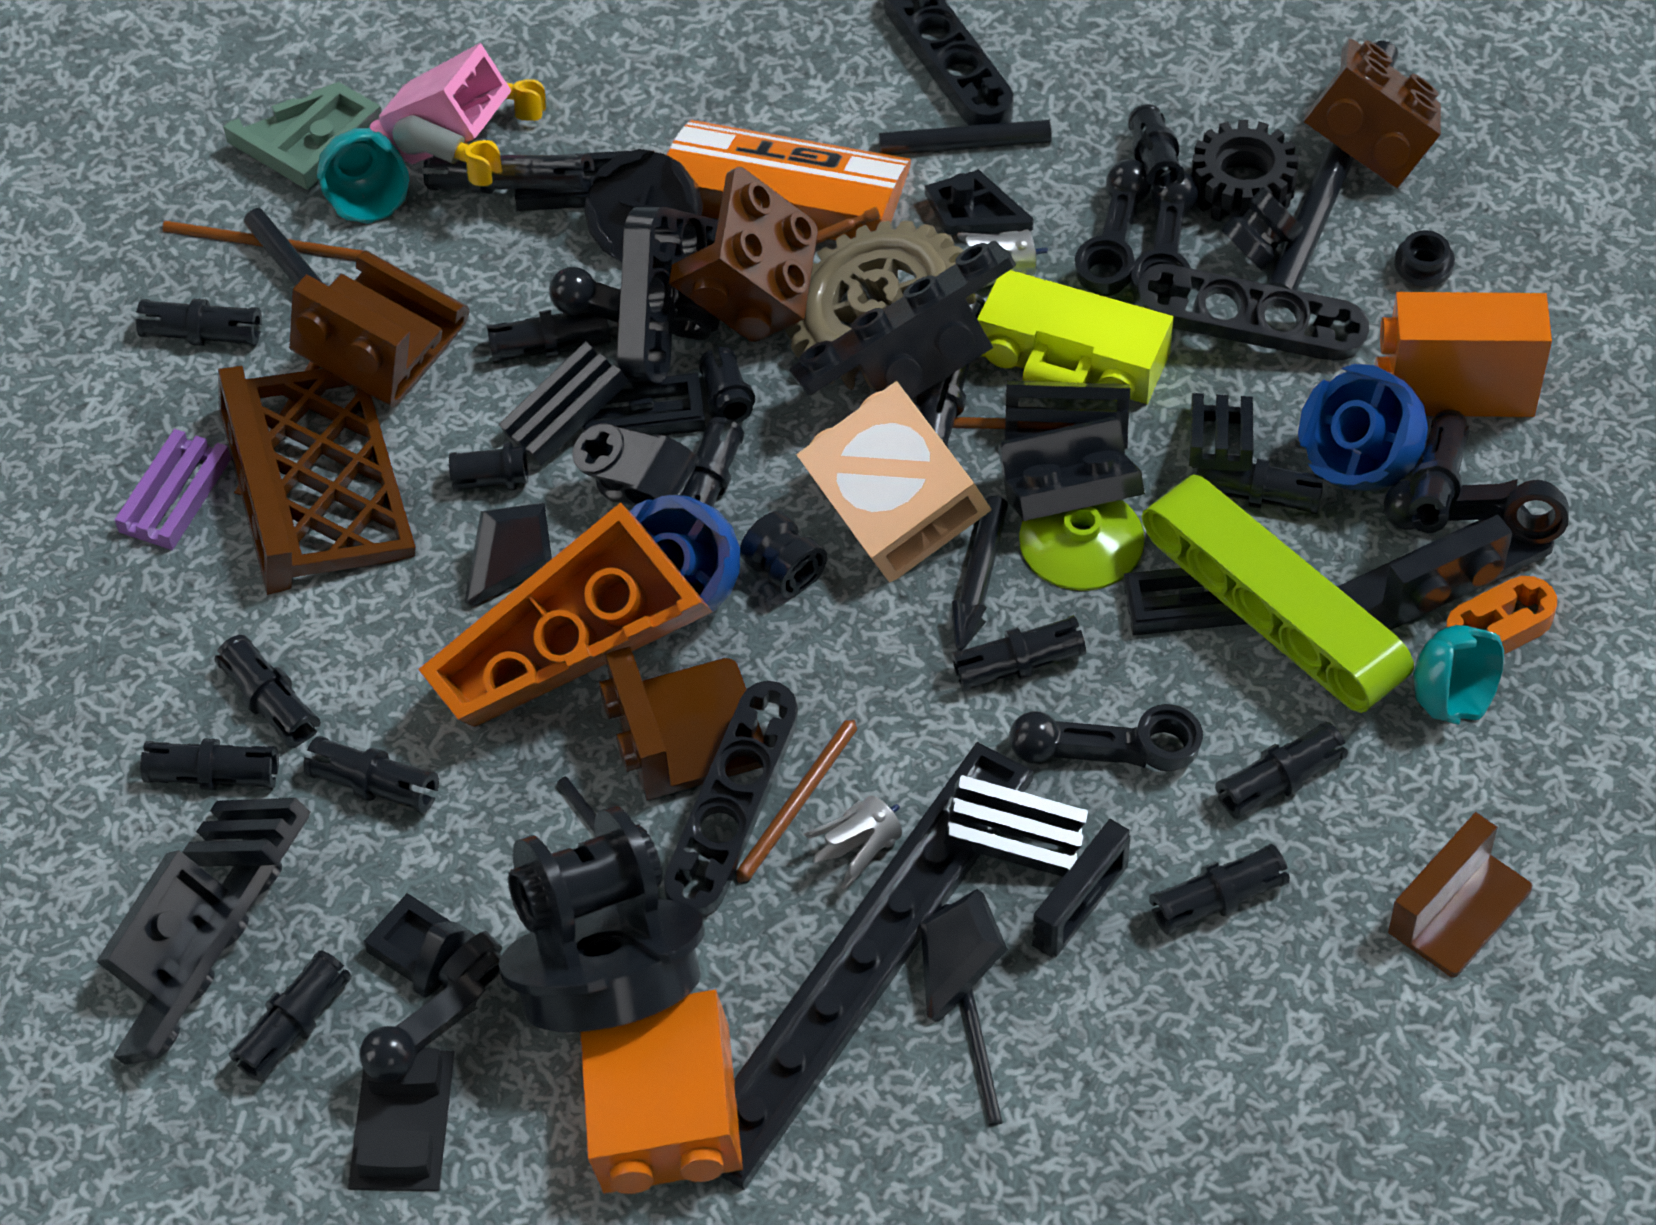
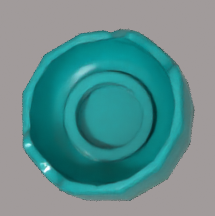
[316,128,410,224]
[1413,625,1504,725]

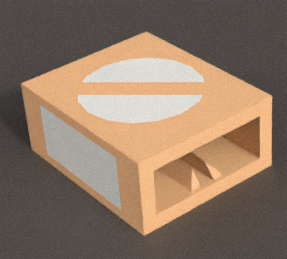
[796,381,992,583]

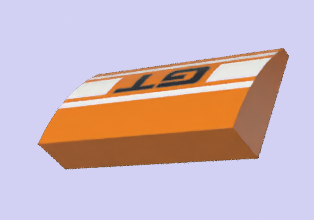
[667,120,911,241]

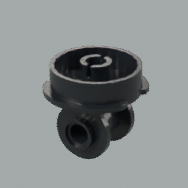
[499,806,705,1032]

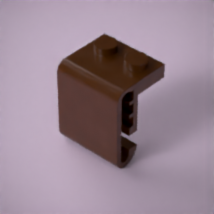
[289,250,469,407]

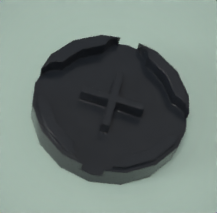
[584,149,703,262]

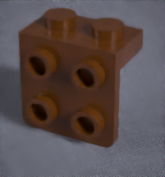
[1304,39,1441,189]
[669,167,818,342]
[599,646,764,800]

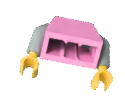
[370,43,546,186]

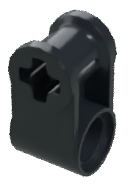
[572,424,699,506]

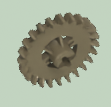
[785,221,976,390]

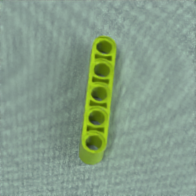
[1141,474,1414,713]

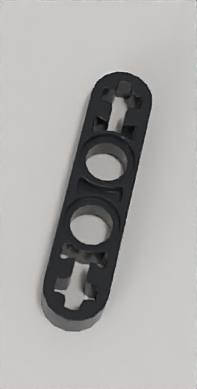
[884,0,1014,126]
[1134,264,1369,360]
[664,680,798,918]

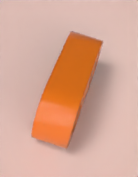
[1445,576,1557,654]

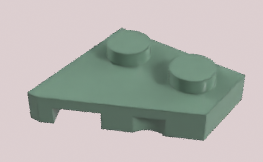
[223,82,382,190]

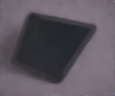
[925,169,1034,235]
[465,503,552,606]
[920,889,1008,1022]

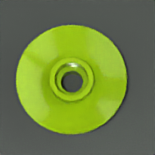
[1019,500,1144,591]

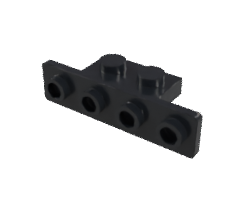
[789,241,1016,399]
[1337,504,1554,630]
[96,838,282,1065]

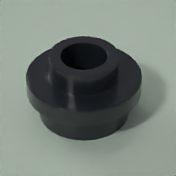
[1394,230,1455,287]

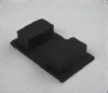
[348,1047,455,1191]

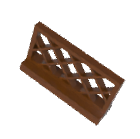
[218,366,416,595]

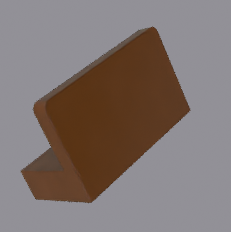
[1388,812,1533,977]

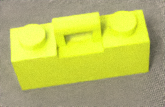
[977,270,1174,404]

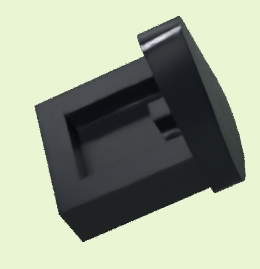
[364,893,475,998]

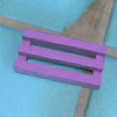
[114,429,231,550]

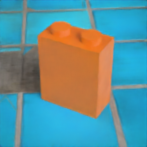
[1374,292,1552,417]
[580,989,743,1194]

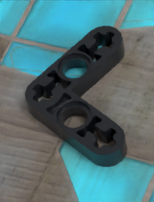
[617,207,718,383]

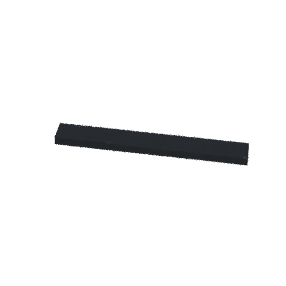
[720,742,1033,1190]

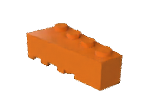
[418,502,713,727]

